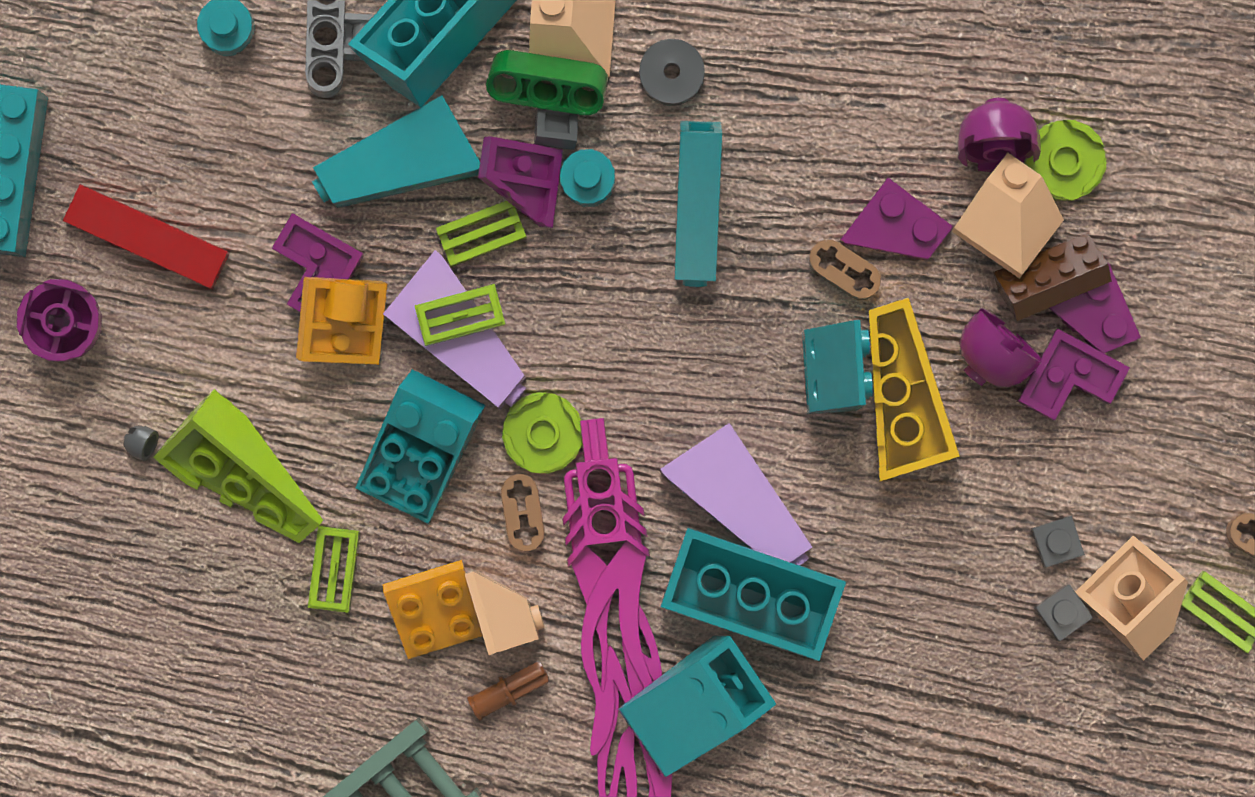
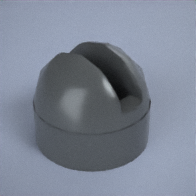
[123,425,159,461]

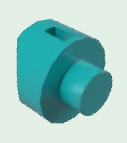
[197,0,255,56]
[560,149,615,207]

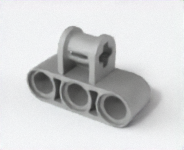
[305,0,374,98]

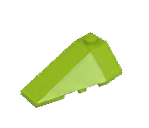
[153,389,323,543]

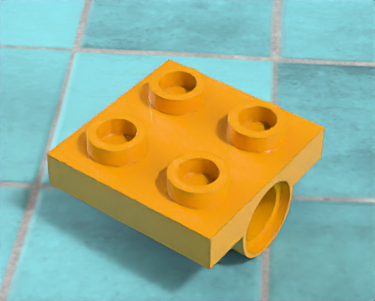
[296,277,387,365]
[382,560,483,659]

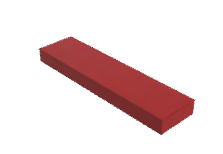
[63,184,230,290]

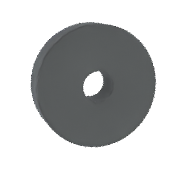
[639,39,705,106]

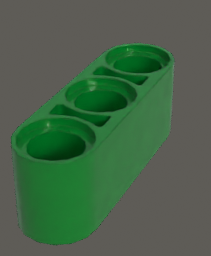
[486,50,608,115]

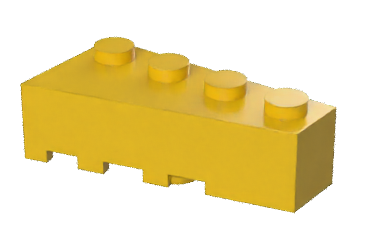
[869,298,960,481]

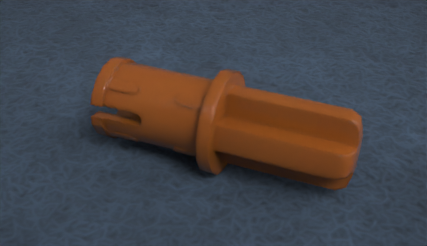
[467,662,549,721]

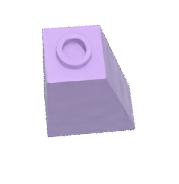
[383,250,526,409]
[660,423,812,565]

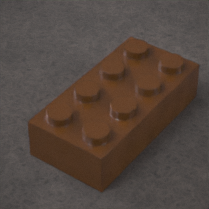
[993,233,1112,321]

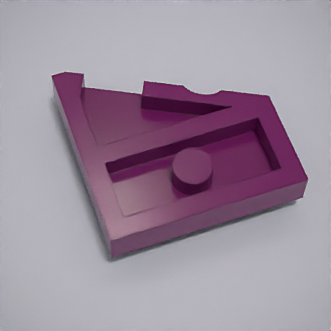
[478,136,563,228]
[840,178,953,261]
[1049,263,1141,353]

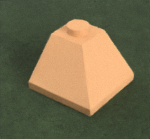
[529,0,616,79]
[952,153,1064,279]
[1075,536,1188,661]
[465,571,545,655]

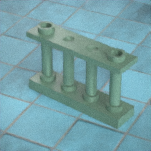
[323,717,482,797]

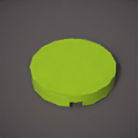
[1024,120,1106,201]
[502,392,582,474]

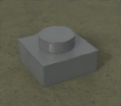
[534,108,578,150]
[1030,516,1085,568]
[1034,584,1093,641]

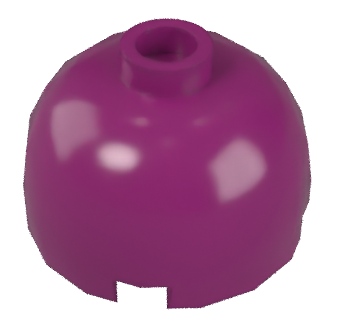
[957,97,1041,172]
[16,279,102,362]
[959,307,1042,387]

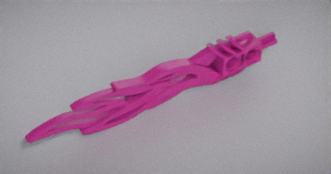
[562,418,672,797]

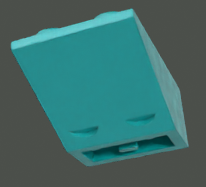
[802,320,873,414]
[355,369,486,524]
[618,635,776,777]

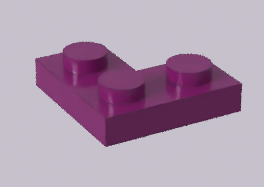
[272,213,364,312]
[1016,328,1130,421]

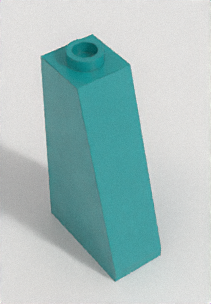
[312,95,480,208]
[675,121,722,287]

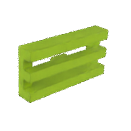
[436,200,527,267]
[414,284,506,346]
[308,526,360,613]
[1181,571,1255,653]

